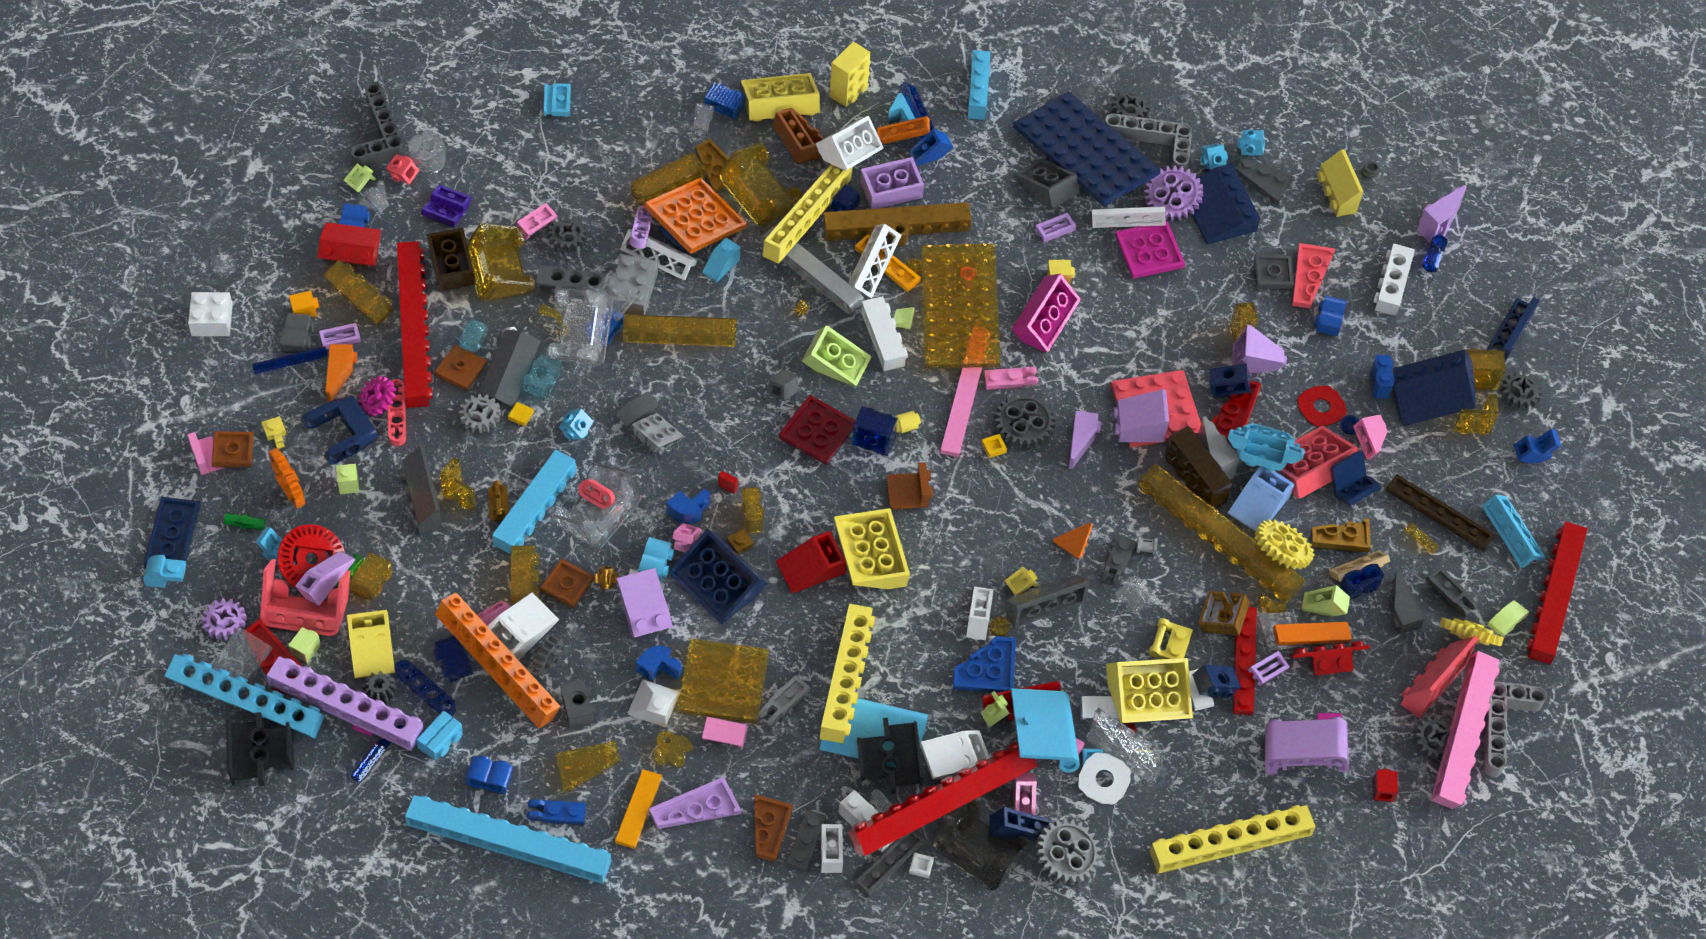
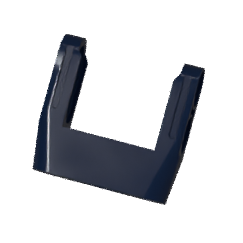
[300,395,378,465]

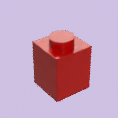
[1373,769,1398,802]

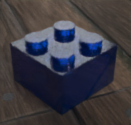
[852,406,898,456]

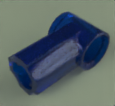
[1422,235,1448,273]

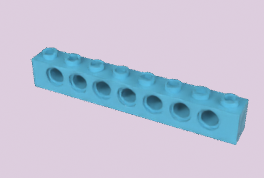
[165,653,325,739]

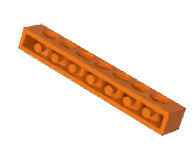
[435,593,561,728]

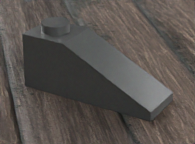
[1391,570,1424,635]

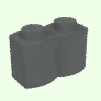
[281,313,315,354]

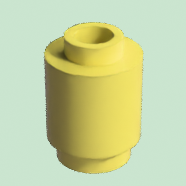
[891,411,921,434]

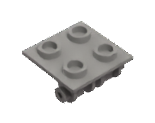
[632,413,683,454]

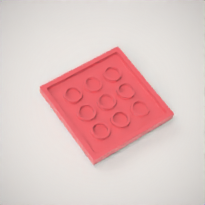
[1110,370,1201,448]

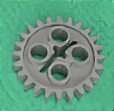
[1035,818,1102,885]

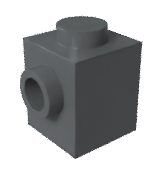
[769,369,798,401]

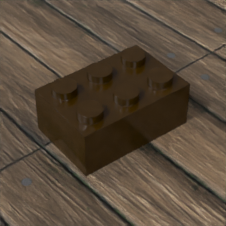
[426,228,475,291]

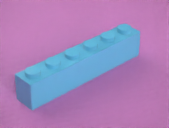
[492,449,577,555]

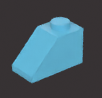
[702,238,740,283]

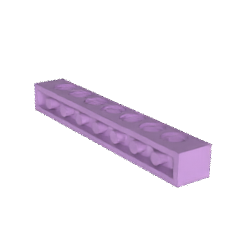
[266,656,424,751]

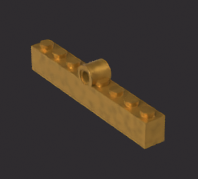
[823,202,972,247]

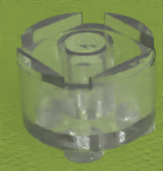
[408,130,446,174]

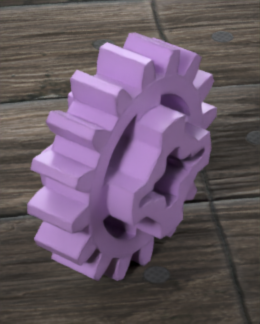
[202,598,247,640]

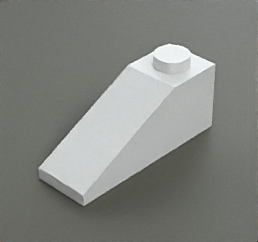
[966,586,994,640]

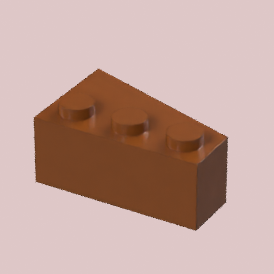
[773,108,824,165]

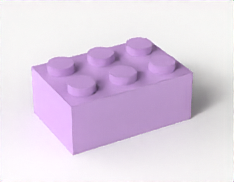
[860,157,924,209]

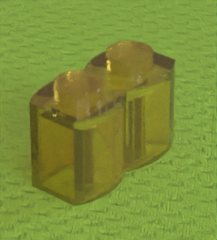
[741,487,764,534]

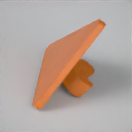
[1053,523,1093,559]

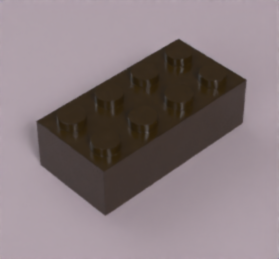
[1165,426,1232,512]

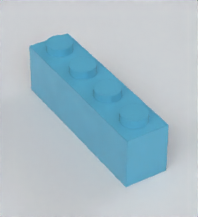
[967,50,991,120]

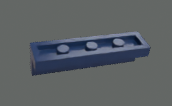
[1486,297,1540,362]

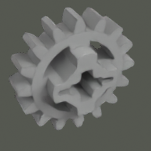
[459,394,501,433]

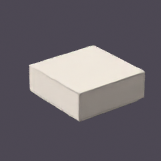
[909,852,934,879]

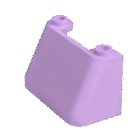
[1265,717,1349,775]

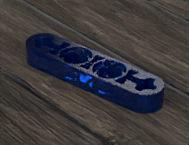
[395,660,456,716]

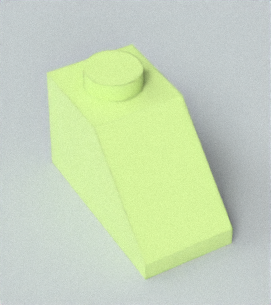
[1301,585,1350,617]

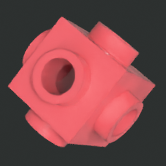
[386,154,419,185]

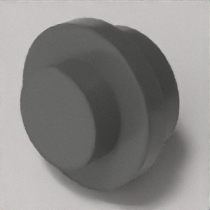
[1362,161,1380,178]

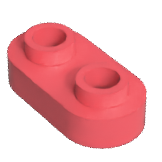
[578,479,615,509]

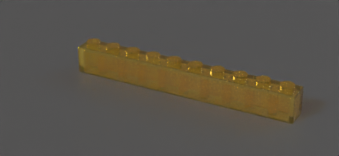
[1138,463,1305,604]

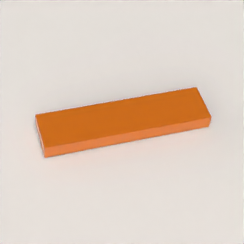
[1273,622,1352,645]

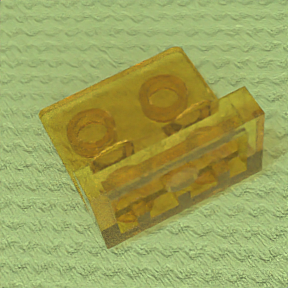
[1453,394,1499,434]
[440,457,476,511]

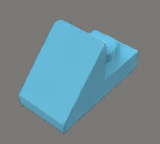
[888,93,915,122]

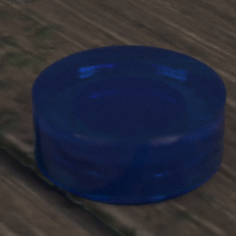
[1340,415,1359,435]

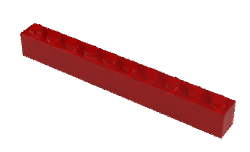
[397,241,433,408]
[848,741,1038,856]

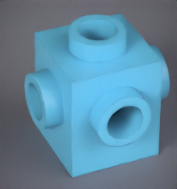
[1238,129,1265,156]
[1200,143,1228,170]
[559,409,594,440]

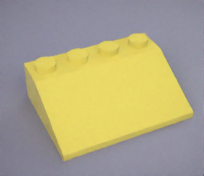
[741,73,820,122]
[834,508,910,589]
[1106,658,1193,723]

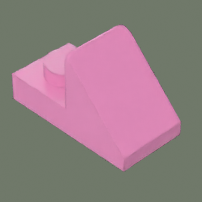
[672,523,701,553]

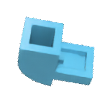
[255,527,298,565]
[143,555,187,588]

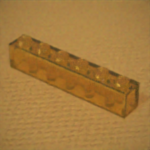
[623,314,737,347]

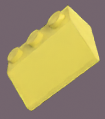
[1317,149,1363,217]

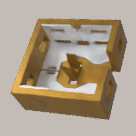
[1198,591,1250,636]

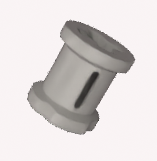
[1136,536,1158,555]

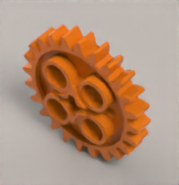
[268,448,306,508]

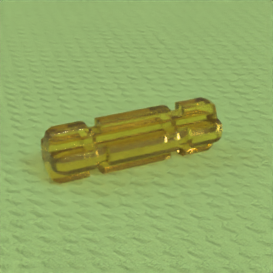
[1405,523,1439,554]

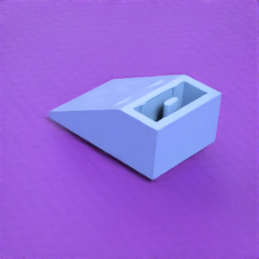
[1227,466,1295,532]

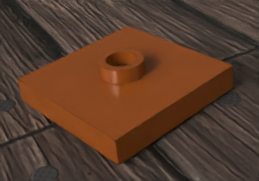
[435,345,487,391]
[212,431,254,467]
[540,559,595,609]

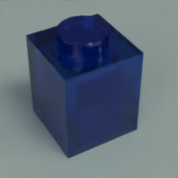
[832,184,860,212]

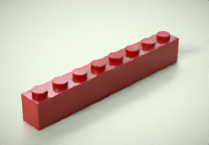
[1526,521,1588,665]

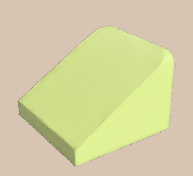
[894,307,915,329]

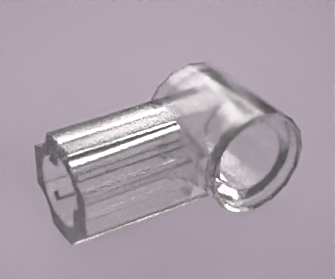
[692,103,714,138]

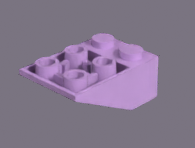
[1417,185,1467,245]

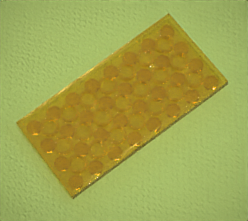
[922,244,1000,368]

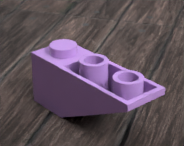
[295,551,355,606]

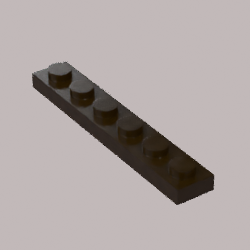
[1386,474,1495,551]

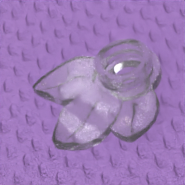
[1116,576,1155,614]

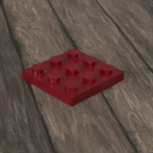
[778,395,858,466]

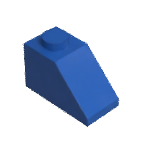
[909,129,953,166]

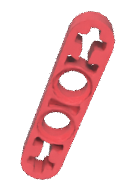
[388,379,406,446]

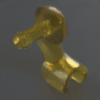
[539,304,571,337]

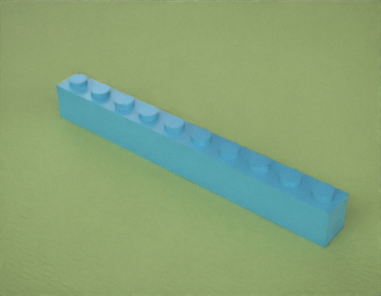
[405,795,611,884]

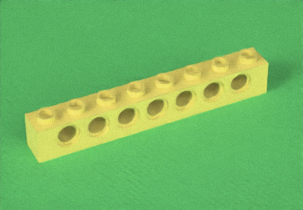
[763,164,853,264]
[820,604,875,744]
[1150,805,1316,874]

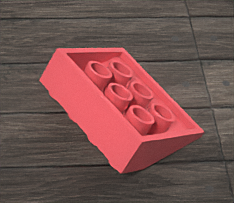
[1275,425,1358,499]
[1401,636,1478,719]

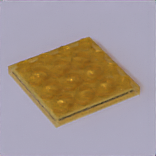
[678,638,769,724]

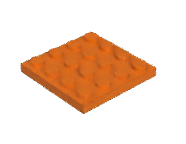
[644,177,747,254]

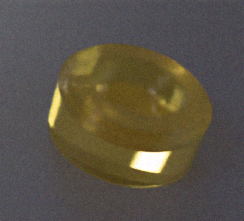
[990,617,1010,637]

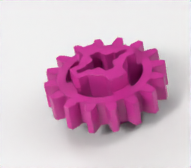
[358,376,396,417]

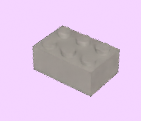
[607,254,658,318]

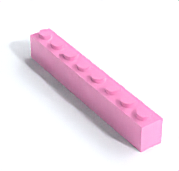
[1431,651,1500,809]

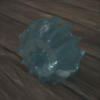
[460,319,488,353]

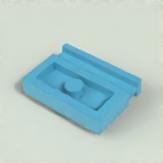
[544,84,571,116]

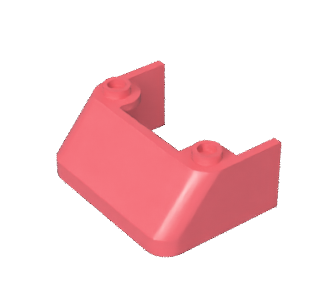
[260,559,350,636]

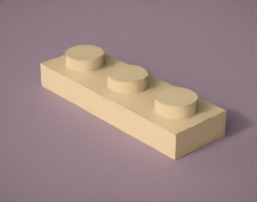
[1329,550,1390,582]

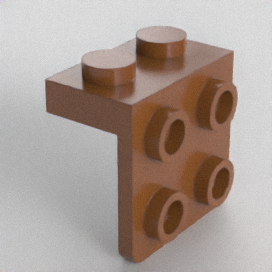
[887,462,933,509]

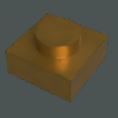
[727,529,754,555]

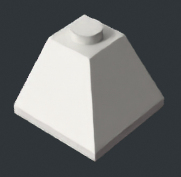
[628,679,680,727]

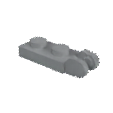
[758,675,810,726]

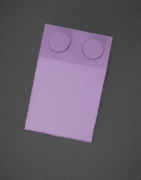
[616,568,673,637]

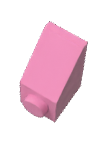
[1353,414,1388,460]
[1013,773,1037,815]

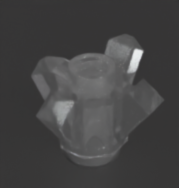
[358,180,390,214]

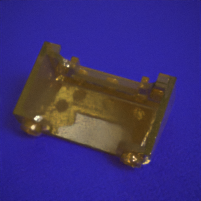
[719,142,804,226]
[468,223,536,301]

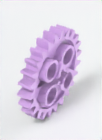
[1144,165,1203,221]

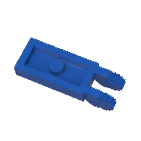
[526,799,586,825]

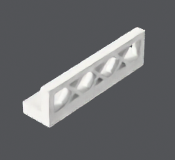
[1092,207,1166,228]
[848,224,901,299]
[620,229,698,280]

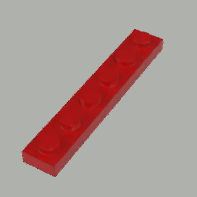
[1233,607,1257,716]

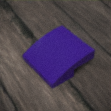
[421,184,472,227]

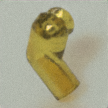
[1258,594,1286,613]

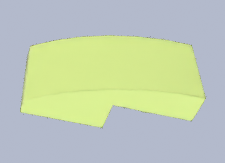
[1488,600,1529,637]

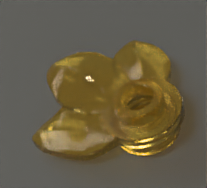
[654,731,693,768]

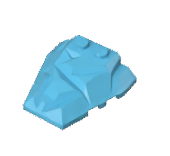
[1228,423,1305,472]

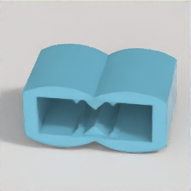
[638,537,674,582]

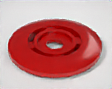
[277,524,345,589]

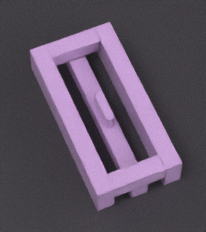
[1035,213,1076,242]
[319,323,361,350]
[1248,651,1290,686]

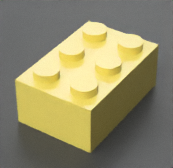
[829,41,871,107]

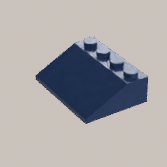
[1183,163,1260,244]
[1393,350,1476,426]
[669,528,768,624]

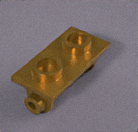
[488,480,509,521]

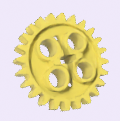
[1254,519,1315,570]
[1439,617,1504,646]

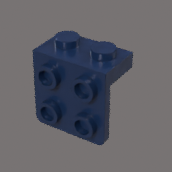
[1331,451,1380,506]

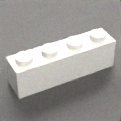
[861,296,908,371]

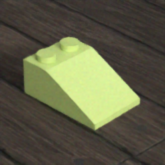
[802,325,872,387]

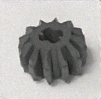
[362,670,397,704]

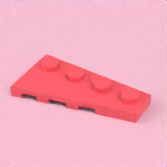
[1292,243,1335,309]

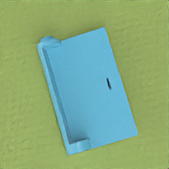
[1011,688,1080,773]
[819,698,928,768]

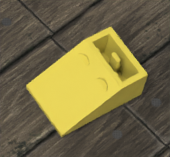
[347,610,395,679]

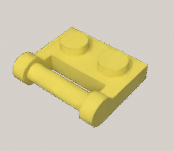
[1148,618,1193,660]

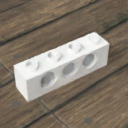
[1373,244,1415,316]

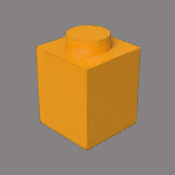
[289,291,319,317]

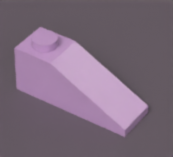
[1069,411,1101,469]

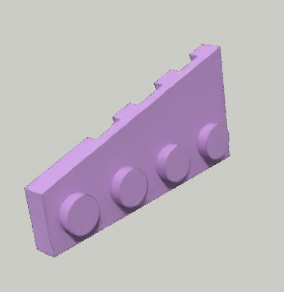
[649,777,741,829]

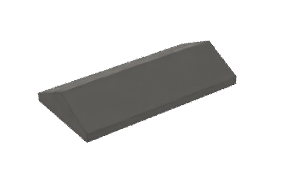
[479,330,541,408]

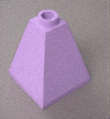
[1232,324,1287,373]

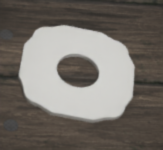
[1078,753,1131,805]

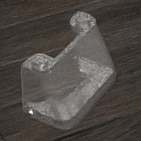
[545,285,613,366]
[549,462,641,549]

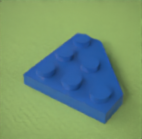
[953,636,1016,693]

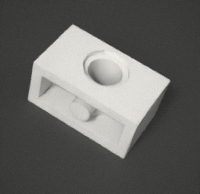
[821,824,843,873]

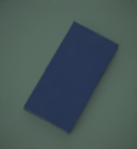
[143,497,201,567]

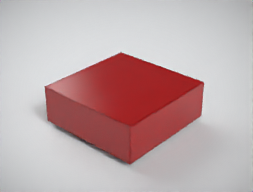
[718,471,738,494]

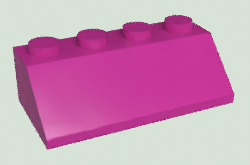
[1012,273,1081,353]

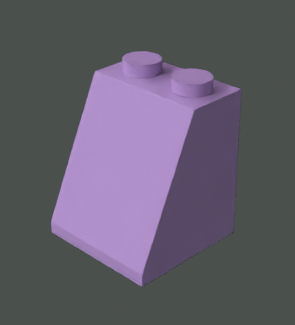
[1113,389,1169,442]

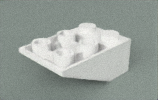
[487,593,559,660]
[919,730,990,779]

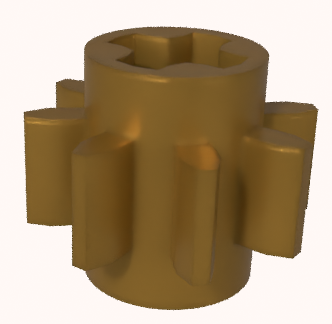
[595,566,619,589]

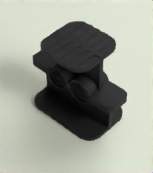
[226,712,294,786]
[857,718,923,795]

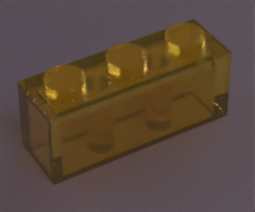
[511,545,540,606]

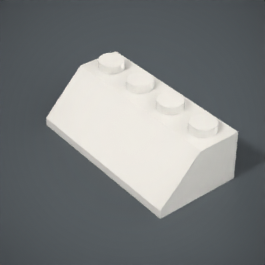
[816,116,884,171]

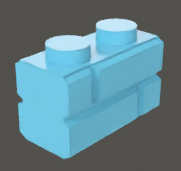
[416,711,463,760]

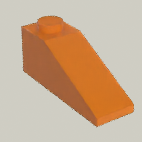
[325,344,357,402]

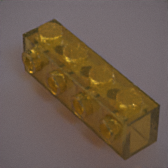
[631,152,705,206]
[324,259,394,326]

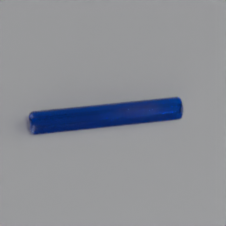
[252,347,328,374]
[351,725,403,783]

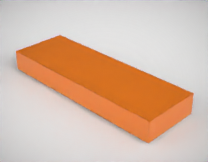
[877,116,930,145]

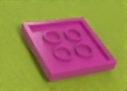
[1115,221,1185,279]

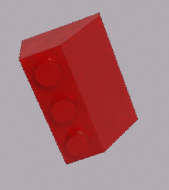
[317,222,381,267]

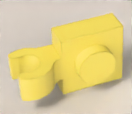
[262,416,286,449]

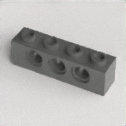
[536,265,614,303]

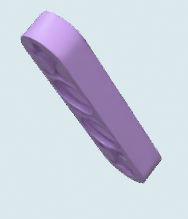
[629,206,652,249]

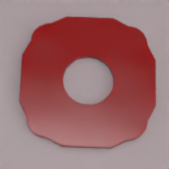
[1297,385,1347,427]

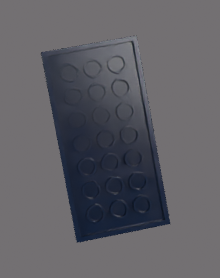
[1013,91,1160,207]

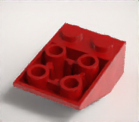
[776,531,846,594]

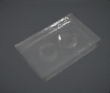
[207,627,273,691]

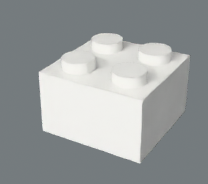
[188,292,233,336]

